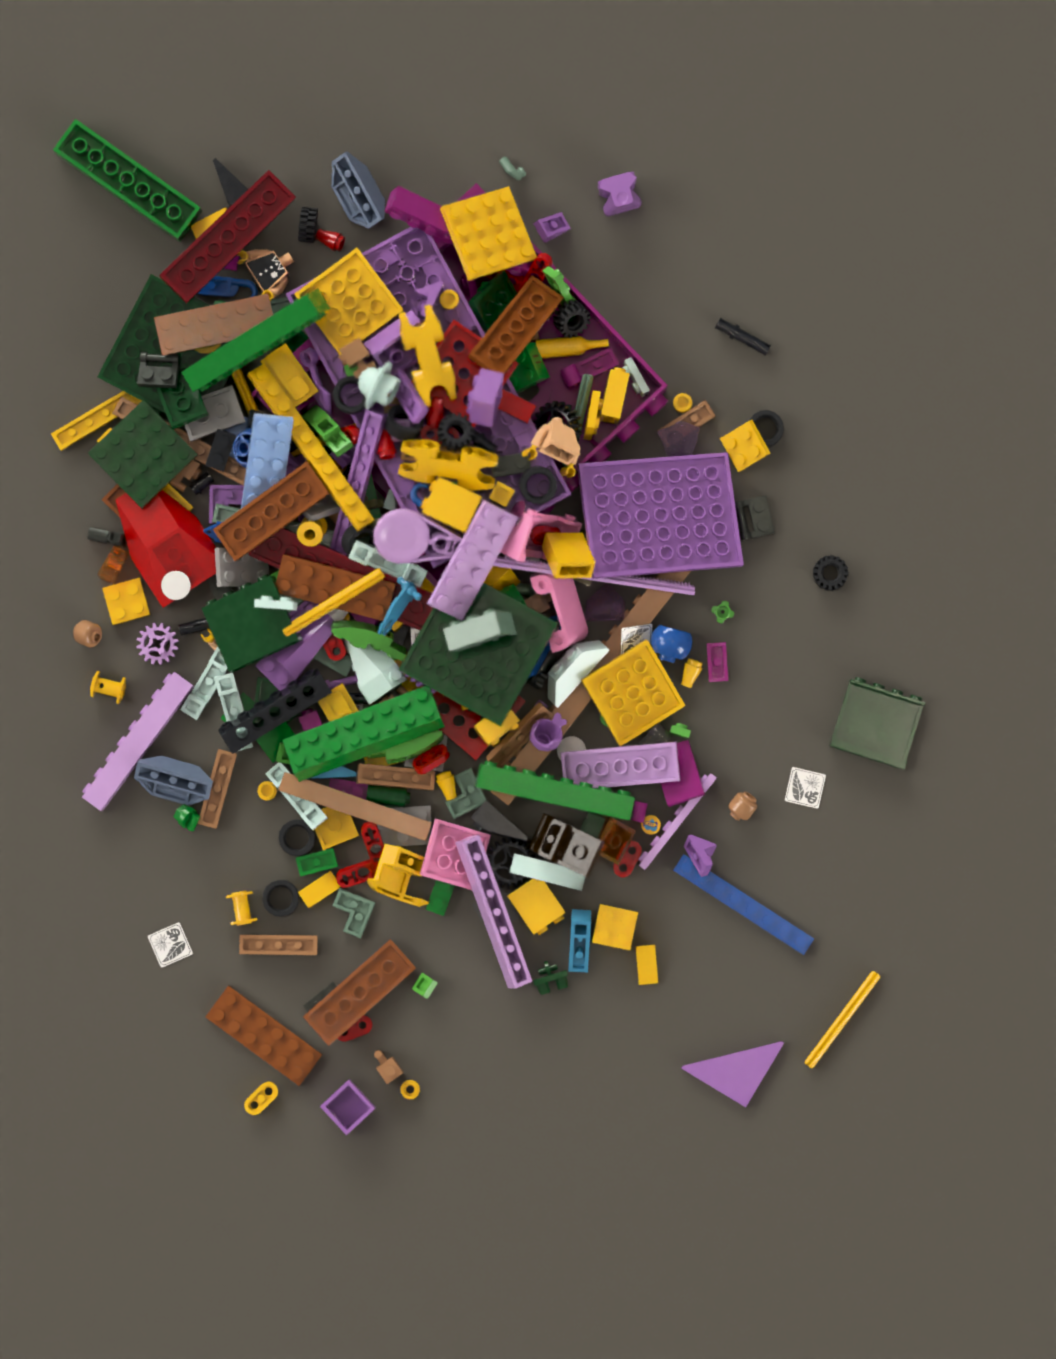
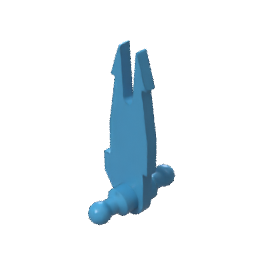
[377,577,422,636]

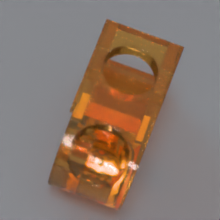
[97,545,129,585]

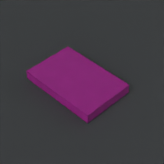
[661,740,705,807]

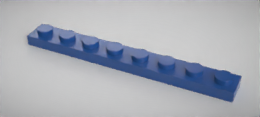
[673,854,814,955]

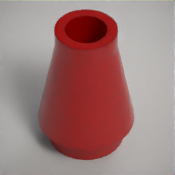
[315,229,345,251]
[425,396,444,426]
[377,429,397,460]

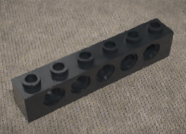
[218,669,332,754]

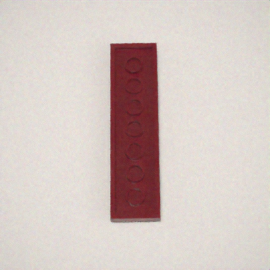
[159,170,296,304]

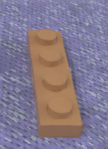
[485,702,553,768]
[198,749,238,829]
[356,763,435,791]
[239,935,318,955]

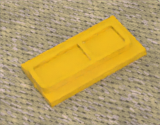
[260,343,319,408]
[318,683,359,722]

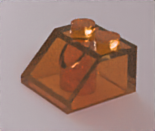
[598,817,636,865]

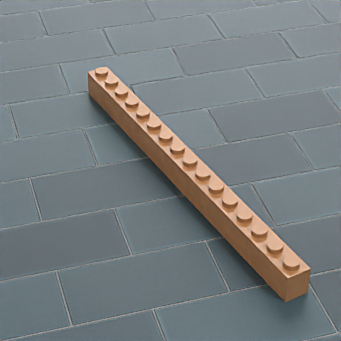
[490,571,691,806]

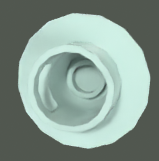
[358,362,401,410]

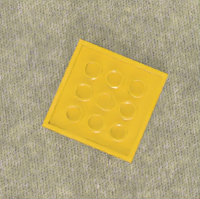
[440,186,537,281]
[294,248,404,355]
[581,639,686,746]

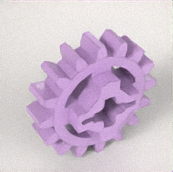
[136,623,179,665]

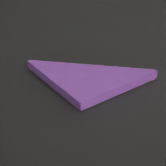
[681,1041,784,1107]

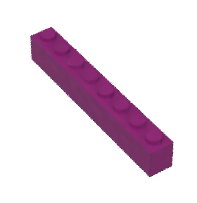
[385,186,531,277]

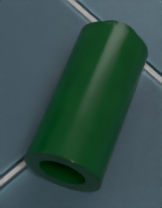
[366,785,411,808]

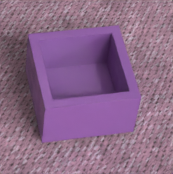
[467,368,504,427]
[320,1079,376,1135]

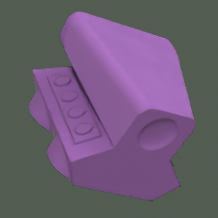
[597,172,641,216]

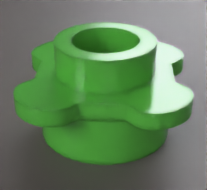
[711,601,734,623]

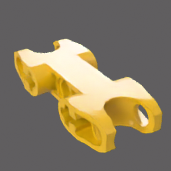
[398,304,456,407]
[398,439,499,490]

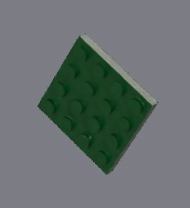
[88,400,198,509]

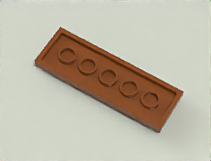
[468,275,564,374]
[154,294,273,356]
[213,461,330,562]
[276,554,396,621]
[303,939,416,1046]
[206,985,323,1086]

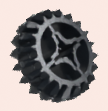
[532,401,583,442]
[486,838,536,889]

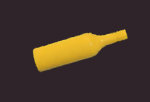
[535,336,609,359]

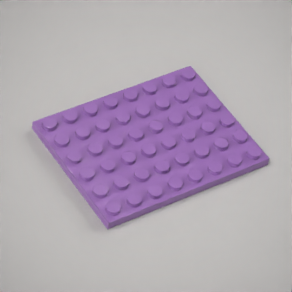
[577,452,744,579]

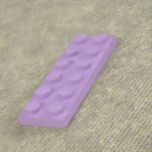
[427,500,518,620]
[561,742,680,788]

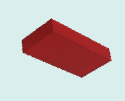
[498,389,536,424]

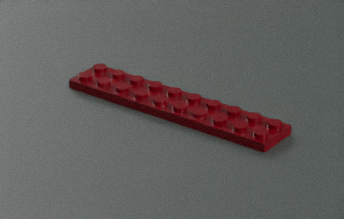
[248,527,433,631]

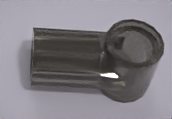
[636,722,672,745]

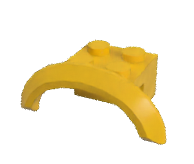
[367,844,429,907]

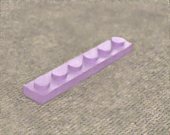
[638,773,716,870]

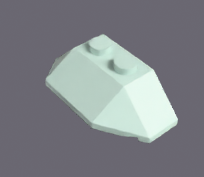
[548,640,609,708]

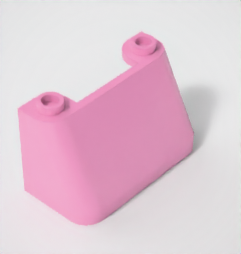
[500,509,583,562]
[530,572,588,653]

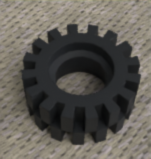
[298,207,318,243]
[553,300,591,338]
[437,413,474,452]
[813,555,849,591]

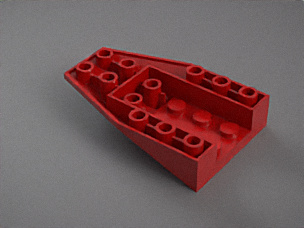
[116,490,217,608]

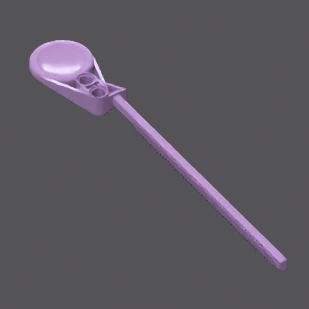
[373,509,695,595]

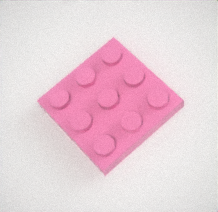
[420,819,491,891]

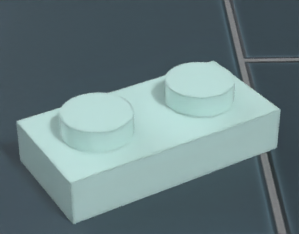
[622,357,650,397]
[254,596,298,611]

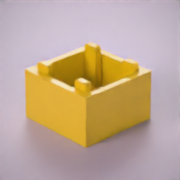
[474,710,520,747]

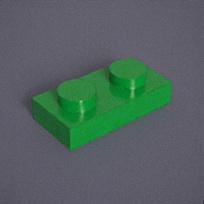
[296,848,338,877]
[426,880,455,916]

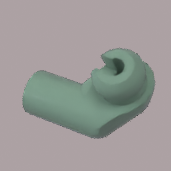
[499,157,526,180]
[516,583,536,598]

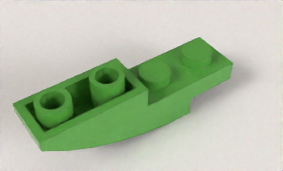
[301,405,353,457]
[331,620,406,661]
[367,730,444,764]

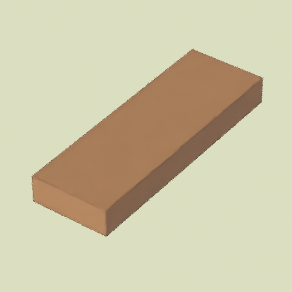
[657,400,716,447]

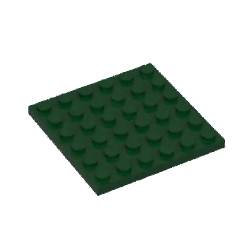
[97,274,230,413]
[399,583,558,727]

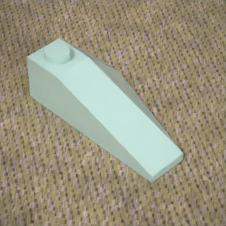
[343,638,407,705]

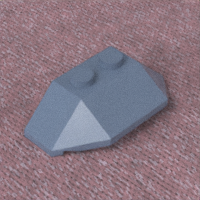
[331,152,385,229]
[134,756,213,806]

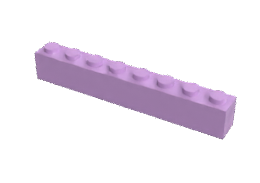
[82,672,195,811]
[455,835,533,989]

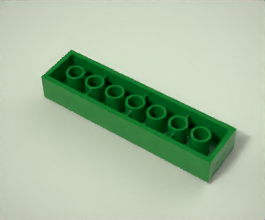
[53,119,203,242]
[181,288,330,392]
[283,686,445,782]
[475,761,635,820]

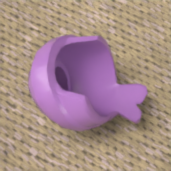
[530,713,567,751]

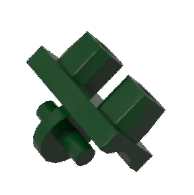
[533,961,568,995]

